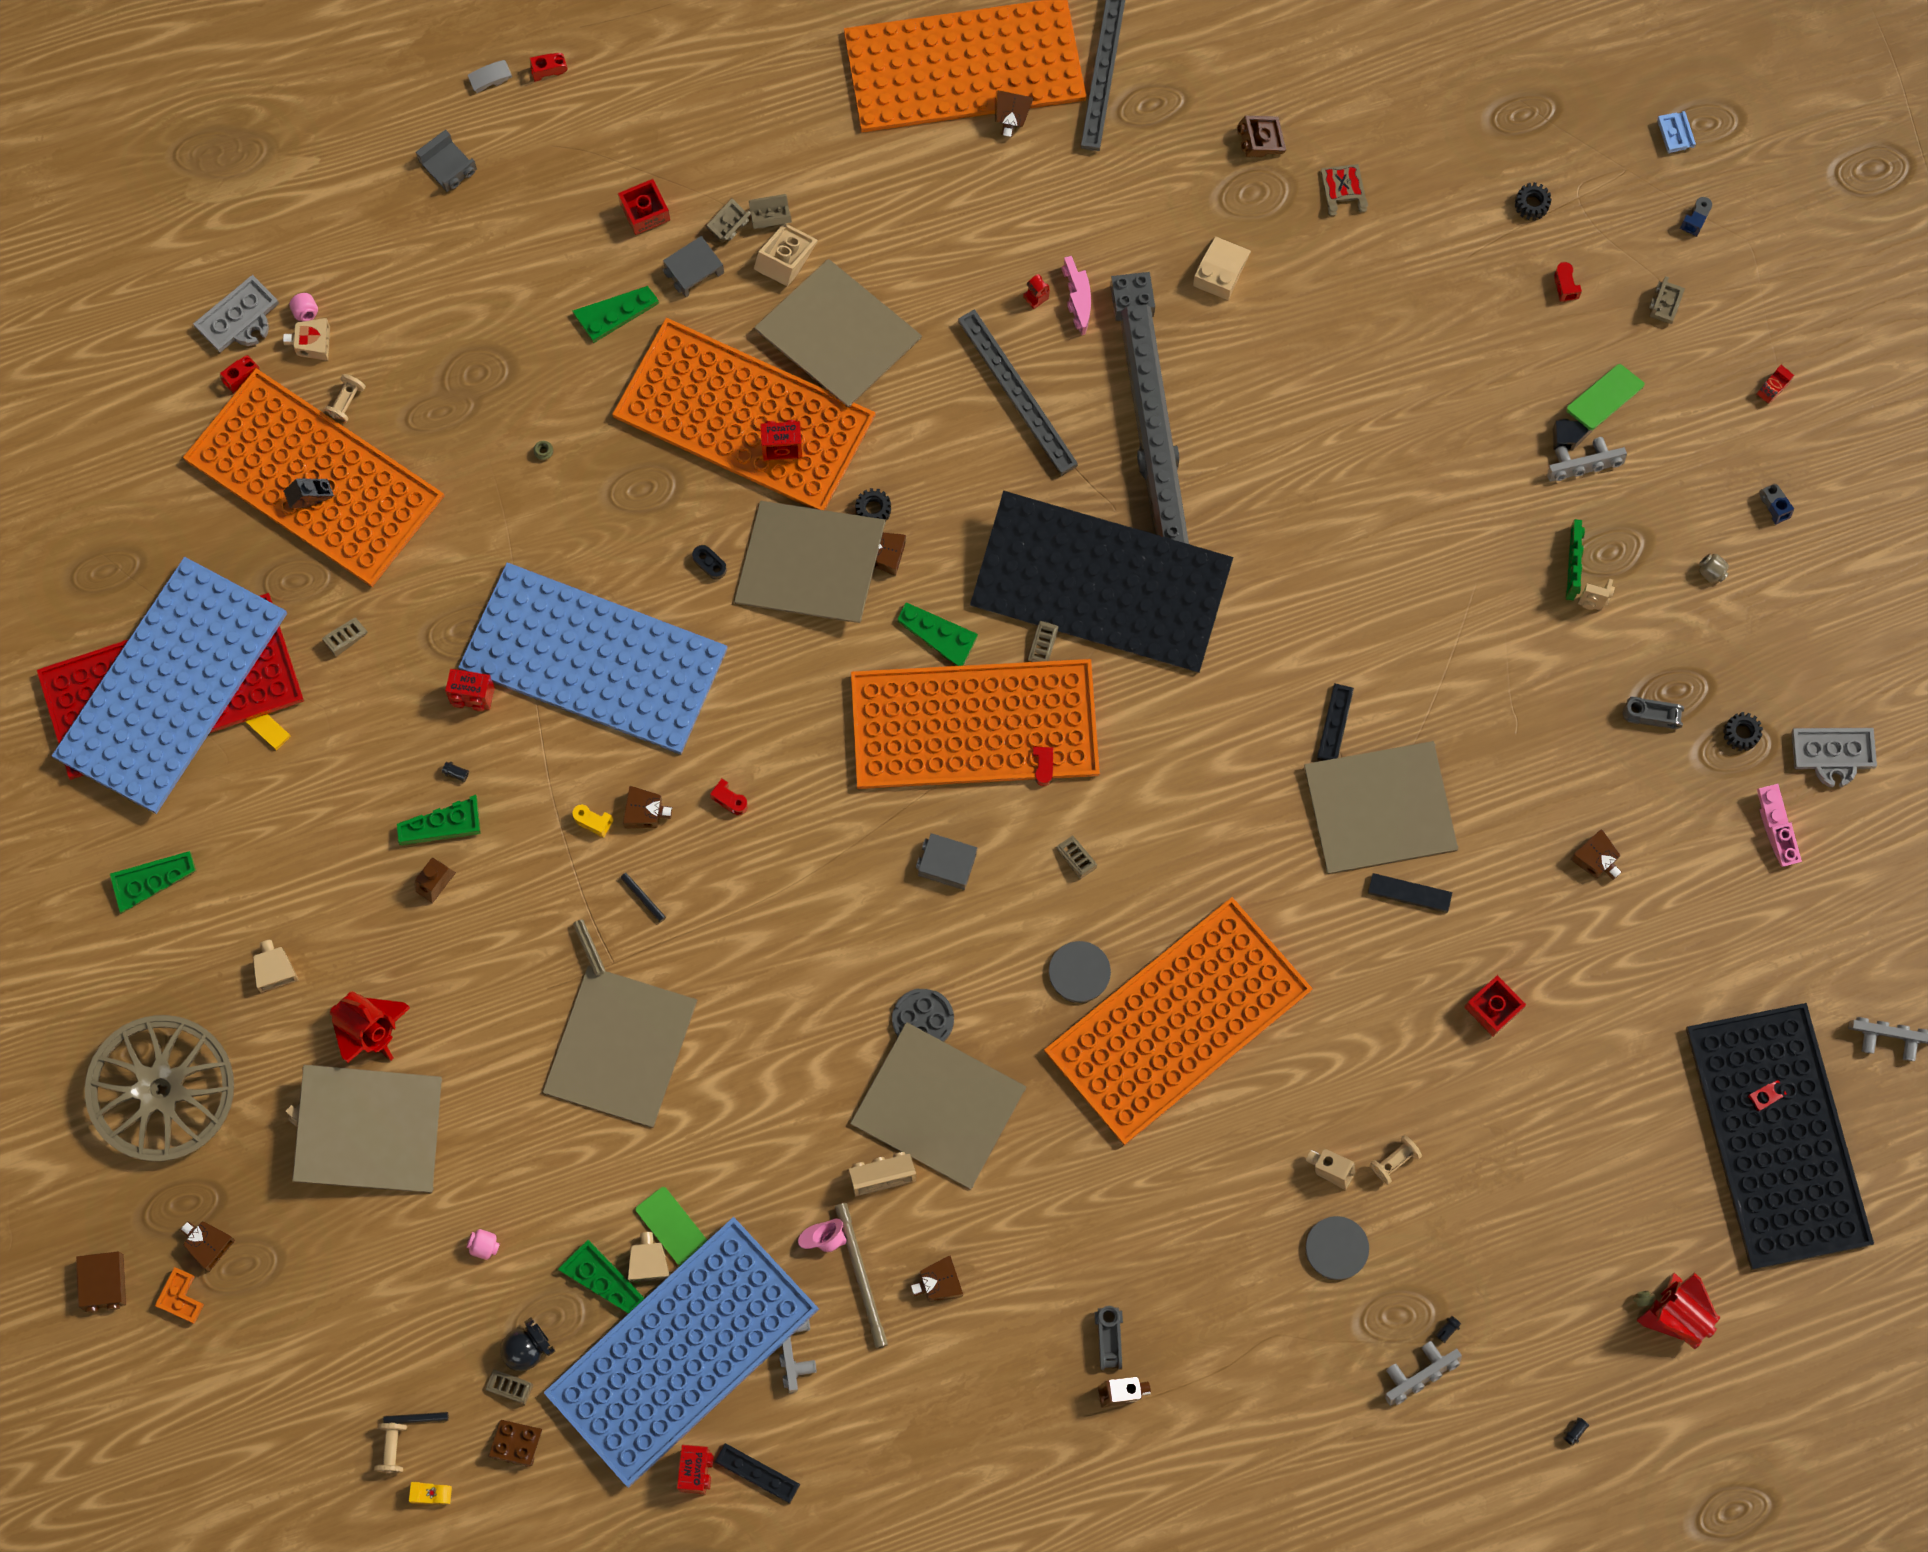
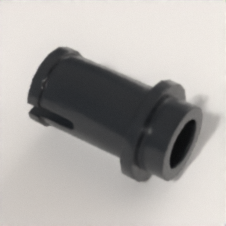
[442,762,469,782]
[1435,1316,1461,1343]
[1563,1417,1589,1446]

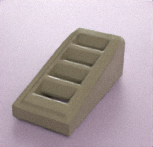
[322,617,368,657]
[1028,621,1059,662]
[1056,835,1097,879]
[485,1370,533,1405]

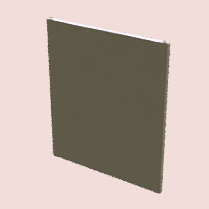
[754,259,922,408]
[734,501,886,623]
[1304,741,1458,874]
[543,966,698,1128]
[851,1022,1026,1189]
[292,1065,442,1193]

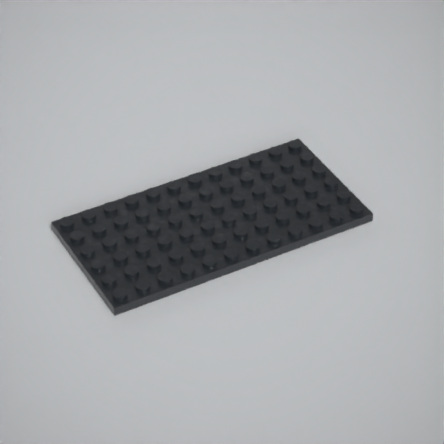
[970,490,1234,673]
[1686,1003,1874,1270]

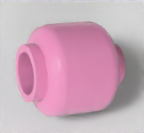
[289,293,318,322]
[466,1229,499,1260]

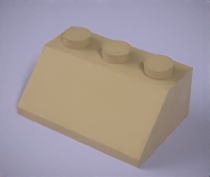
[849,1152,916,1197]

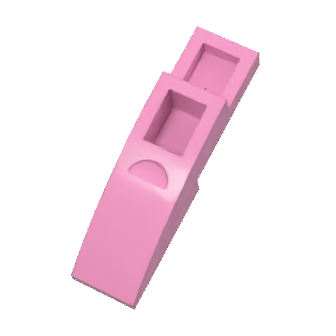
[1062,256,1091,335]
[1757,784,1802,867]

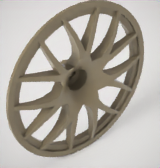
[85,1015,234,1161]

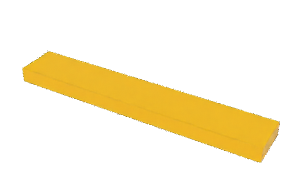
[245,714,291,750]

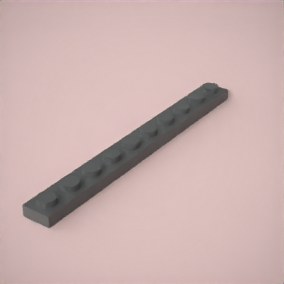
[1081,0,1125,151]
[958,309,1078,476]

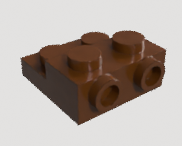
[1237,116,1286,157]

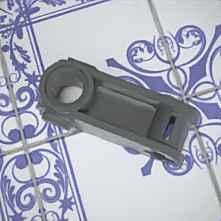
[1623,696,1684,729]
[1094,1306,1123,1370]

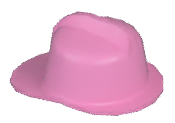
[798,1219,846,1252]

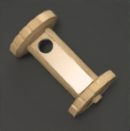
[323,374,366,423]
[1370,1135,1422,1184]
[374,1423,407,1474]

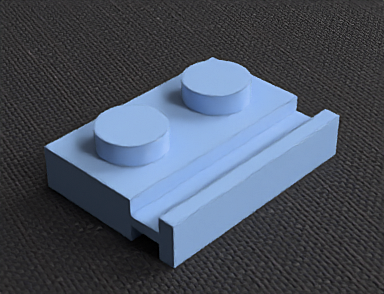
[1657,111,1696,153]

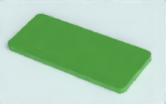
[1566,364,1645,430]
[636,1187,708,1267]

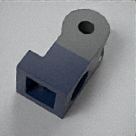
[1680,197,1712,237]
[1759,484,1794,525]

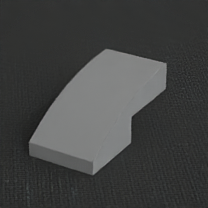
[468,60,512,93]

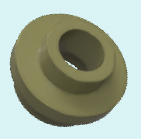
[533,441,553,460]
[1633,1291,1655,1307]

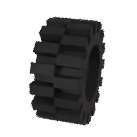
[1515,182,1552,221]
[855,488,891,523]
[1723,712,1763,751]

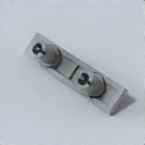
[1547,437,1627,482]
[1848,1017,1928,1061]
[779,1320,817,1393]
[1385,1341,1462,1406]

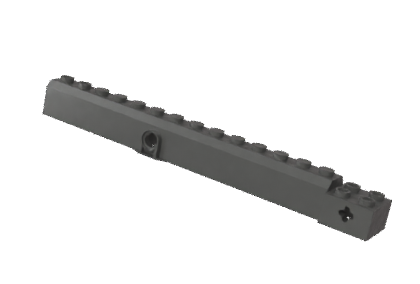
[1110,272,1189,544]

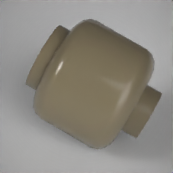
[1699,554,1729,583]

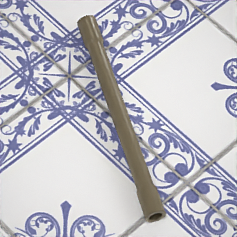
[835,1203,888,1349]

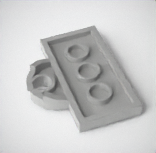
[193,275,279,353]
[1791,728,1877,788]

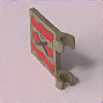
[1321,164,1368,216]

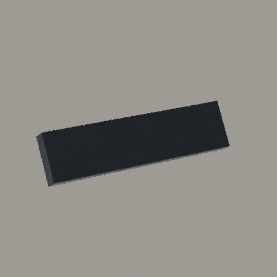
[1317,683,1354,761]
[1368,873,1452,913]
[715,1443,800,1504]

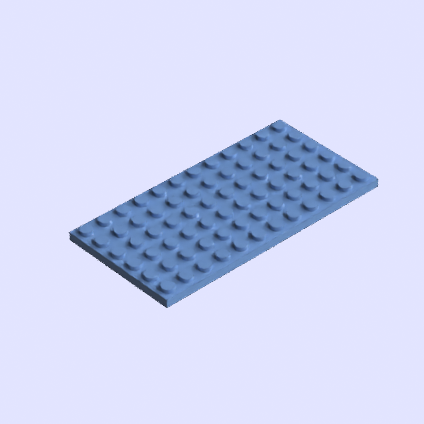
[52,557,288,814]
[459,562,728,754]
[544,1217,819,1488]

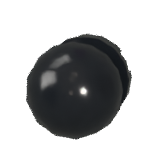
[500,1317,556,1371]

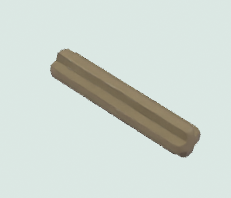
[573,919,605,976]

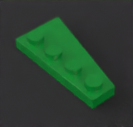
[572,286,659,343]
[1566,519,1585,601]
[897,602,978,666]
[397,795,481,845]
[110,851,196,914]
[558,1240,645,1314]

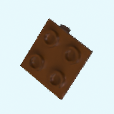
[489,1420,542,1467]

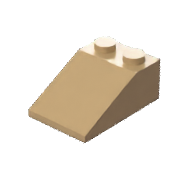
[754,224,818,287]
[1193,236,1251,300]

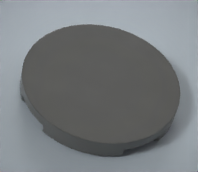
[1049,941,1111,1003]
[892,989,954,1042]
[1305,1216,1369,1280]

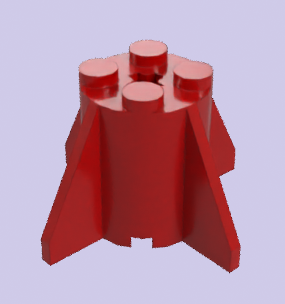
[330,991,410,1063]
[1637,1273,1720,1349]

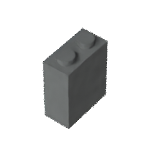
[916,833,978,890]

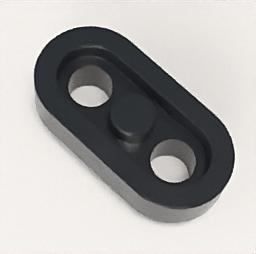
[692,545,727,579]

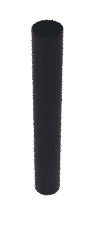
[620,873,666,923]
[383,1412,449,1424]

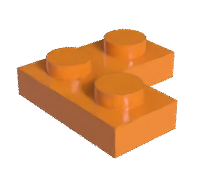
[155,1267,204,1324]

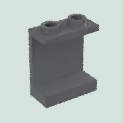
[416,129,477,192]
[663,236,724,297]

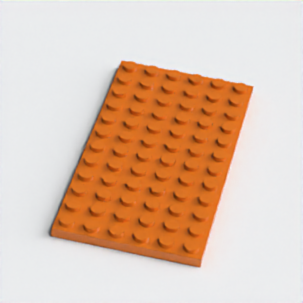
[844,0,1086,133]
[612,317,876,510]
[183,368,444,587]
[851,659,1100,789]
[1044,897,1313,1146]

